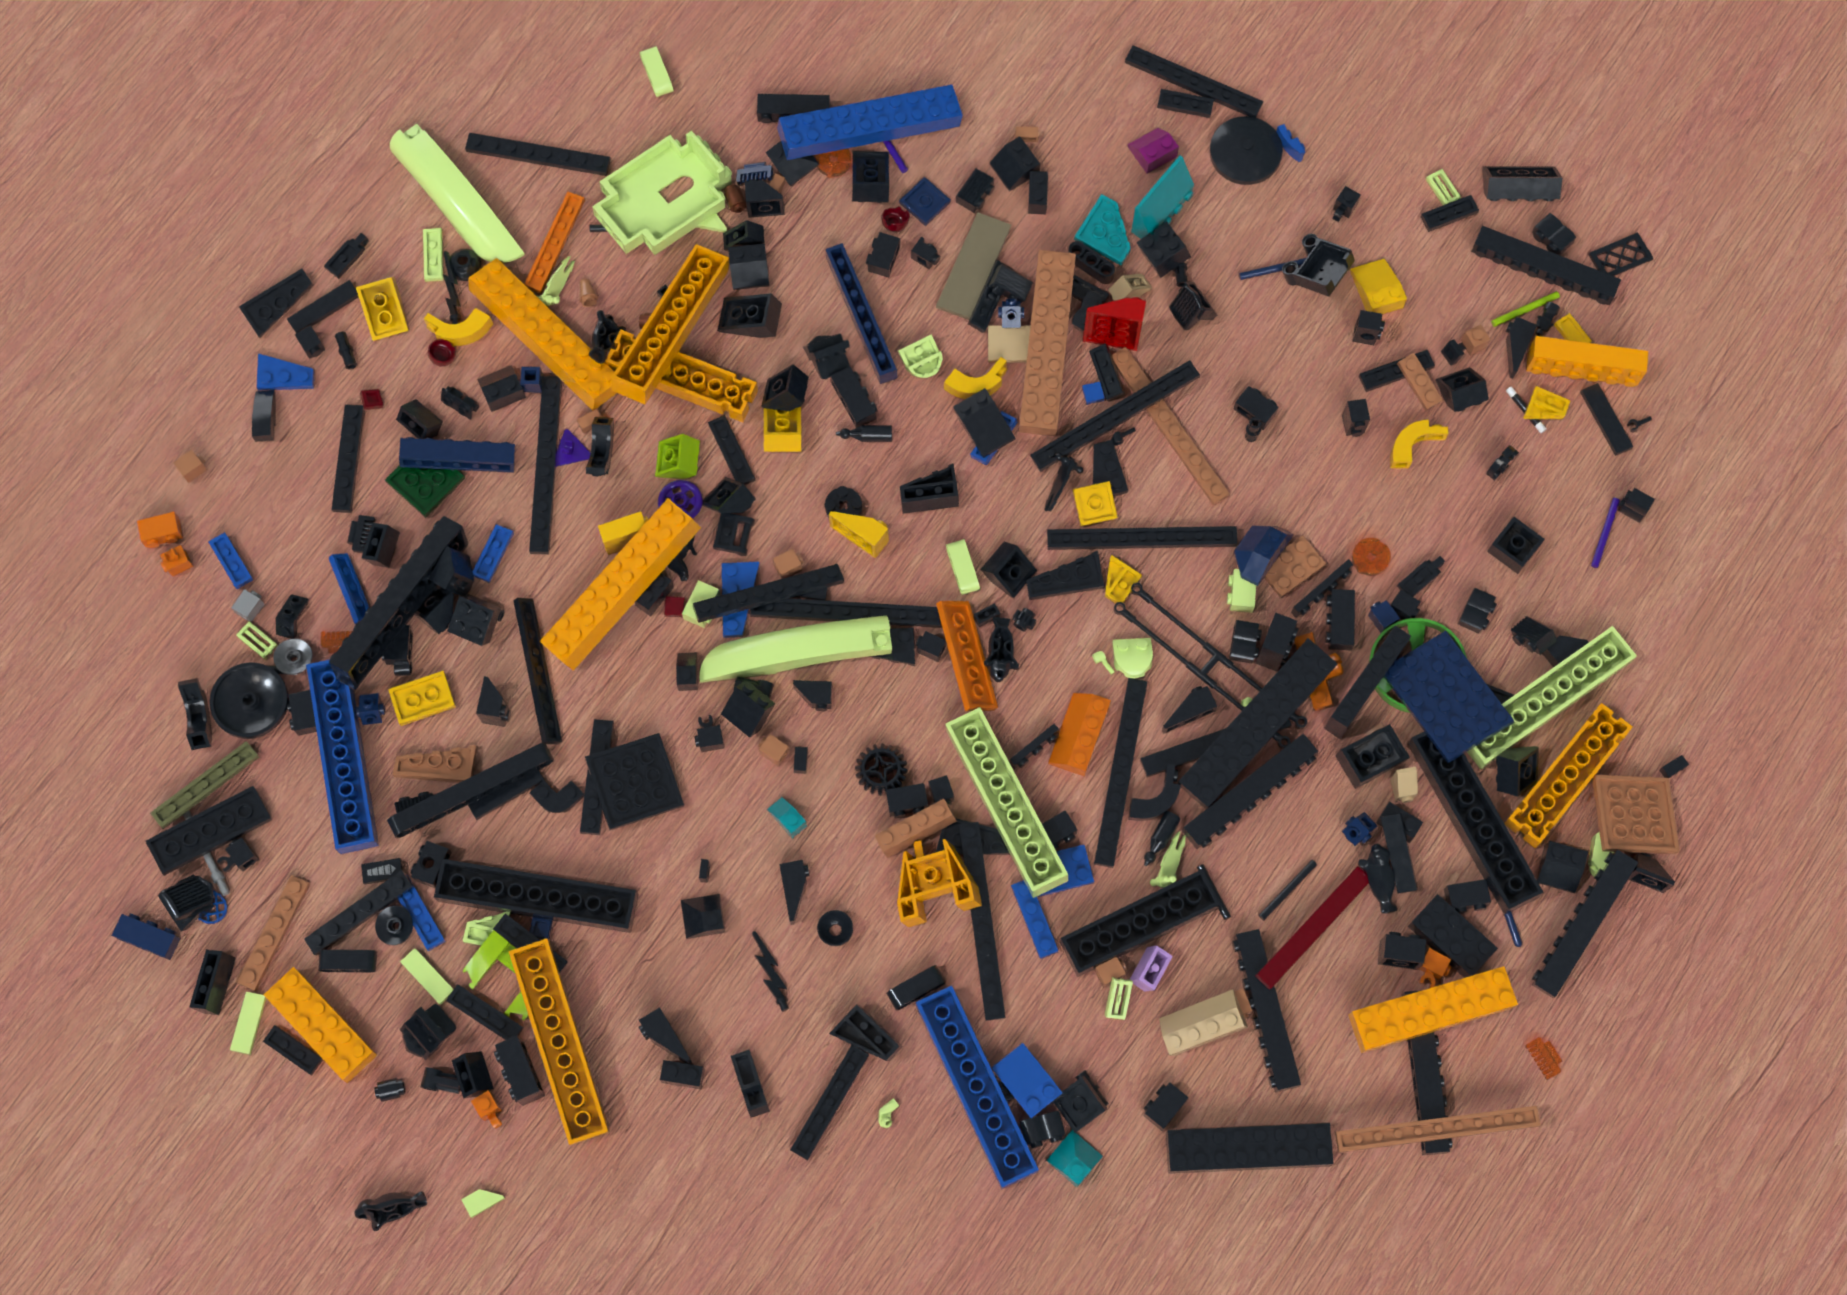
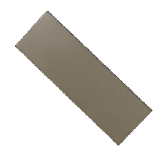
[936,212,1011,320]

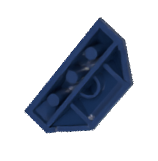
[1234,525,1293,586]

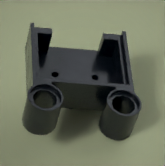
[1282,234,1355,297]

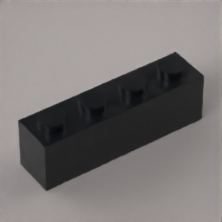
[757,94,830,123]

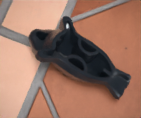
[589,310,626,364]
[984,617,1019,682]
[1358,844,1397,913]
[354,1191,427,1231]

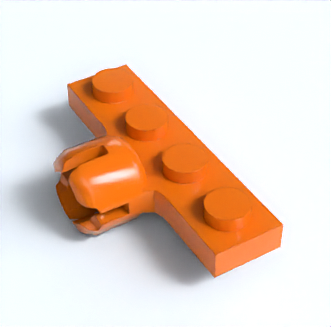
[1294,632,1344,711]

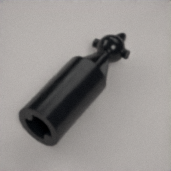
[836,425,892,442]
[1144,811,1181,866]

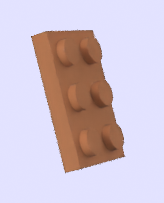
[1264,535,1326,598]

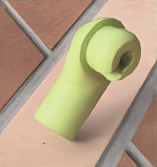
[878,1098,899,1128]

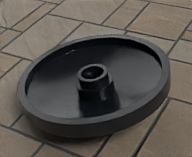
[1210,116,1283,185]
[210,662,289,739]

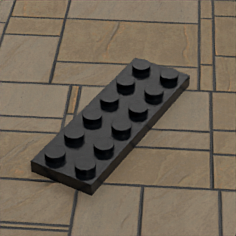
[145,786,272,876]

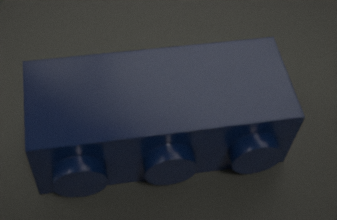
[111,913,180,960]

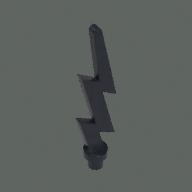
[443,251,461,324]
[752,931,789,1012]

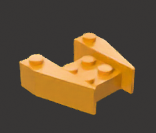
[897,839,982,927]

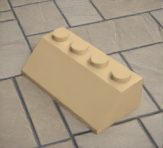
[1159,989,1248,1056]

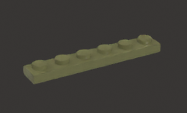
[150,741,259,829]

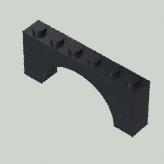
[1324,625,1411,740]

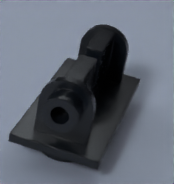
[441,386,479,420]

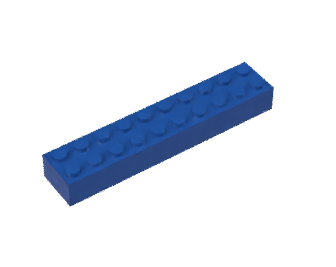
[777,84,963,160]
[306,660,379,854]
[916,986,1039,1190]

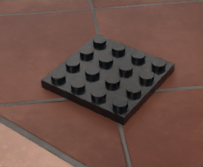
[585,733,684,831]

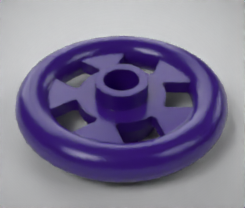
[658,480,703,519]

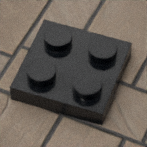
[1053,1076,1107,1133]

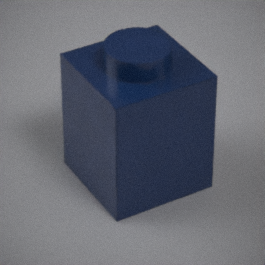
[520,367,543,393]
[1368,600,1400,633]

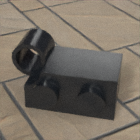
[382,625,413,676]

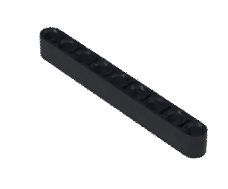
[387,743,554,838]

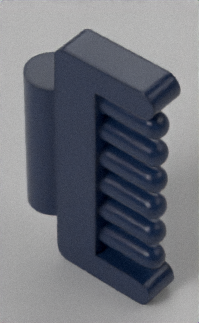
[736,162,773,185]

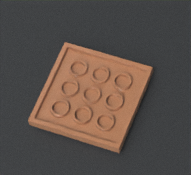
[1592,775,1680,854]

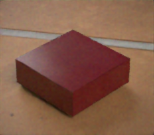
[360,389,384,410]
[664,596,685,617]

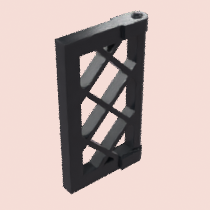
[1588,232,1653,276]

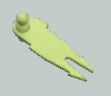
[537,256,575,306]
[1150,831,1186,888]

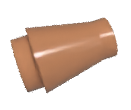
[579,279,598,307]

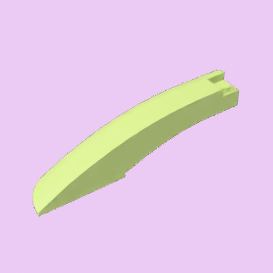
[390,124,525,263]
[699,615,892,683]

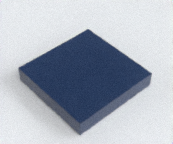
[899,177,951,226]

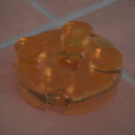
[815,148,851,178]
[1352,538,1391,576]

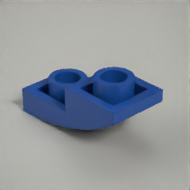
[1276,124,1305,162]

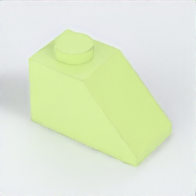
[1588,832,1613,876]

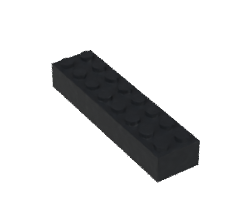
[1060,869,1221,977]
[1166,1123,1334,1174]

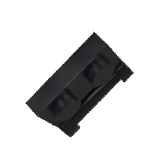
[713,513,755,556]

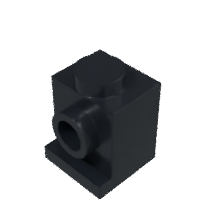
[911,237,941,270]

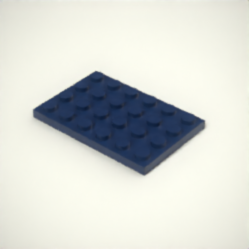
[1384,631,1514,763]

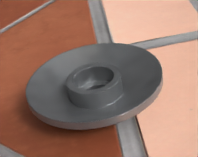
[273,639,313,675]

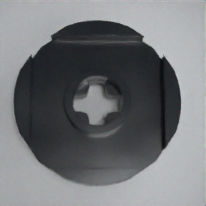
[1486,445,1519,481]
[824,486,862,518]

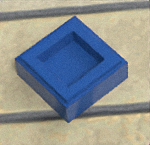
[1082,382,1105,405]

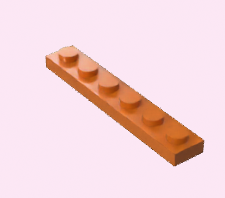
[524,191,585,294]

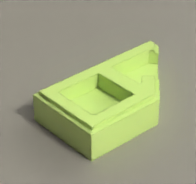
[696,213,727,233]
[461,1189,505,1218]

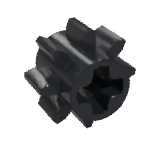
[1012,608,1036,632]

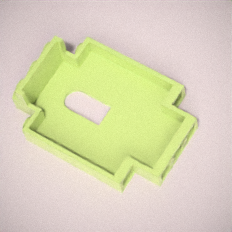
[592,131,732,255]

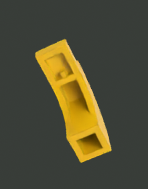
[424,308,493,346]
[944,357,1007,399]
[1390,420,1448,468]

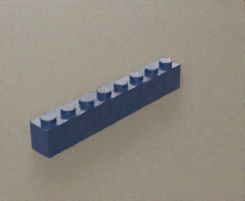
[825,243,897,384]

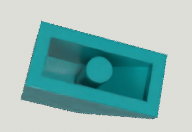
[767,797,807,839]

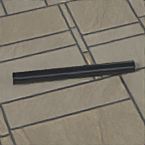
[1258,860,1317,921]

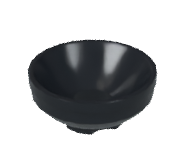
[450,249,482,281]
[817,910,853,947]

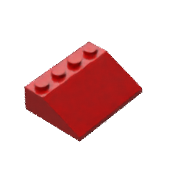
[1083,297,1146,351]

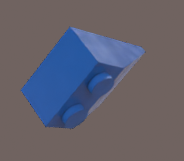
[991,1043,1062,1118]

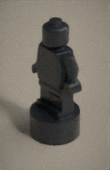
[1536,302,1560,336]

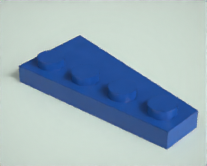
[722,562,760,638]

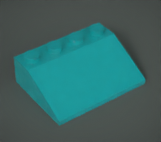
[1131,155,1194,239]

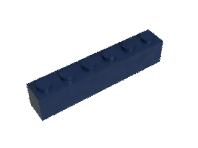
[399,437,515,473]

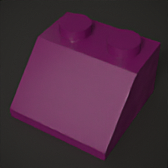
[1127,128,1179,174]

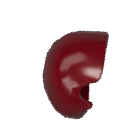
[881,206,910,233]
[428,339,456,367]

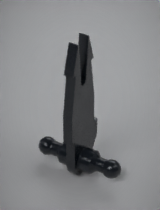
[1044,453,1083,512]

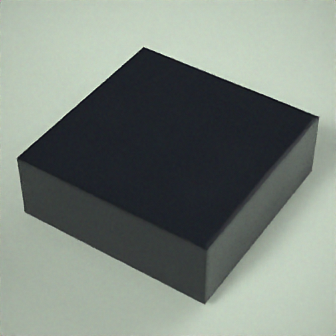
[699,859,711,883]

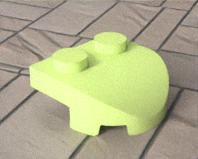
[898,334,943,378]
[1112,638,1153,678]

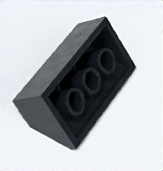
[1482,166,1563,201]

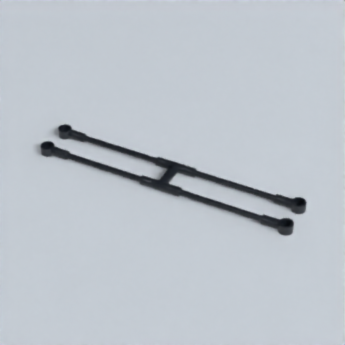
[1114,583,1307,749]

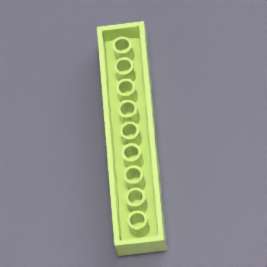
[1467,626,1637,769]
[945,707,1069,898]

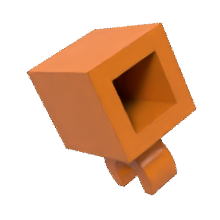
[160,545,194,576]
[1419,948,1451,988]
[471,1090,502,1129]

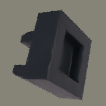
[1441,339,1467,366]

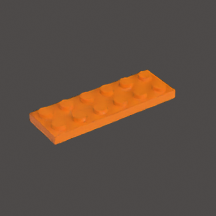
[936,601,998,711]

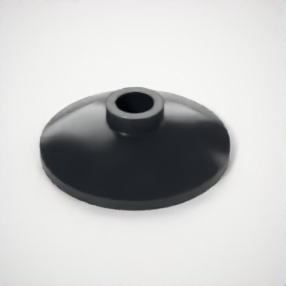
[375,906,413,945]

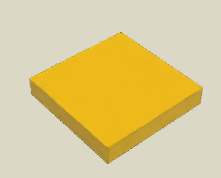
[1072,481,1118,526]

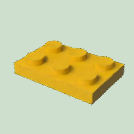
[388,670,456,726]

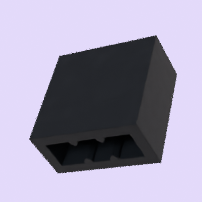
[721,680,775,738]

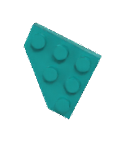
[1074,194,1131,265]

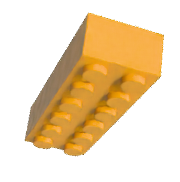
[1526,336,1648,387]
[263,967,377,1083]

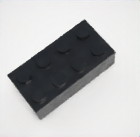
[1407,894,1498,978]

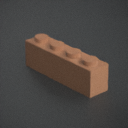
[875,799,957,858]

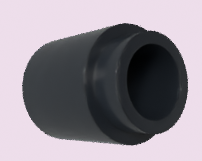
[374,1078,406,1102]

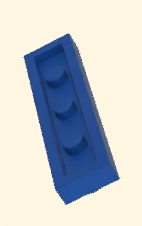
[329,553,370,624]
[398,874,445,952]
[1011,880,1059,959]

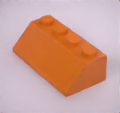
[1048,693,1111,777]

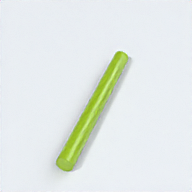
[1491,291,1560,327]

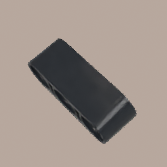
[1068,241,1115,284]
[318,950,377,973]
[886,965,946,1011]

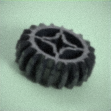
[855,743,908,796]

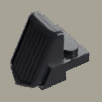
[1169,281,1218,330]
[803,333,850,379]
[158,874,214,931]
[400,1004,456,1060]

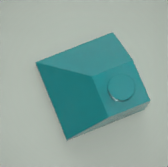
[1046,1130,1103,1187]

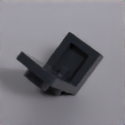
[275,595,308,639]

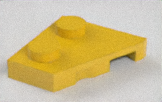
[1523,386,1570,419]
[1105,555,1142,607]

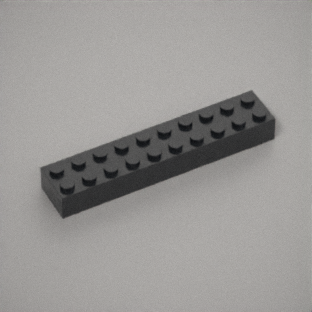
[329,516,468,690]
[1178,638,1338,809]
[1408,732,1544,915]
[434,859,638,933]

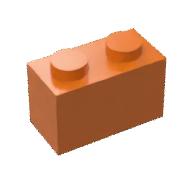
[137,512,183,548]

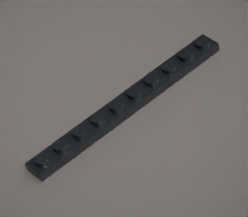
[1030,360,1200,472]
[529,376,562,555]
[1047,526,1238,550]
[750,598,941,628]
[1094,678,1148,868]
[959,822,1006,1021]

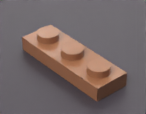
[1397,353,1443,411]

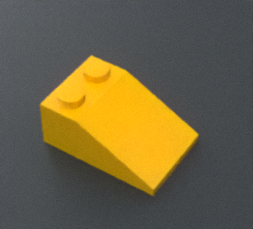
[1350,258,1407,314]
[356,277,409,341]
[764,407,801,452]
[829,511,889,558]

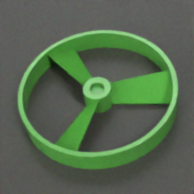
[1369,618,1467,713]

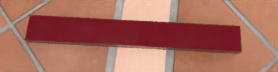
[1255,866,1369,990]

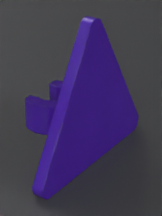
[556,429,590,467]

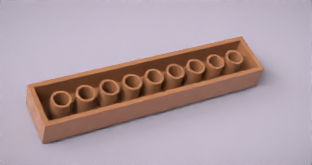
[1019,250,1076,436]

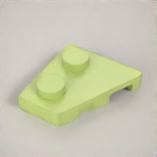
[463,912,511,946]

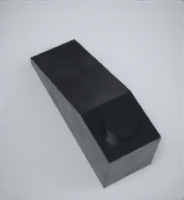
[1505,316,1537,379]
[1162,686,1217,734]
[779,860,810,925]

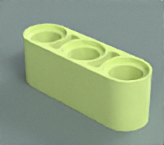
[639,46,674,97]
[946,539,980,595]

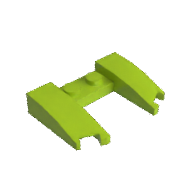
[463,930,528,1020]

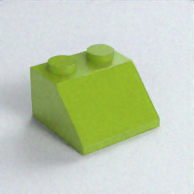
[655,434,700,479]

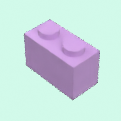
[1130,946,1173,992]

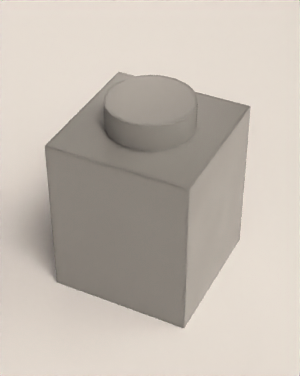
[231,589,265,623]

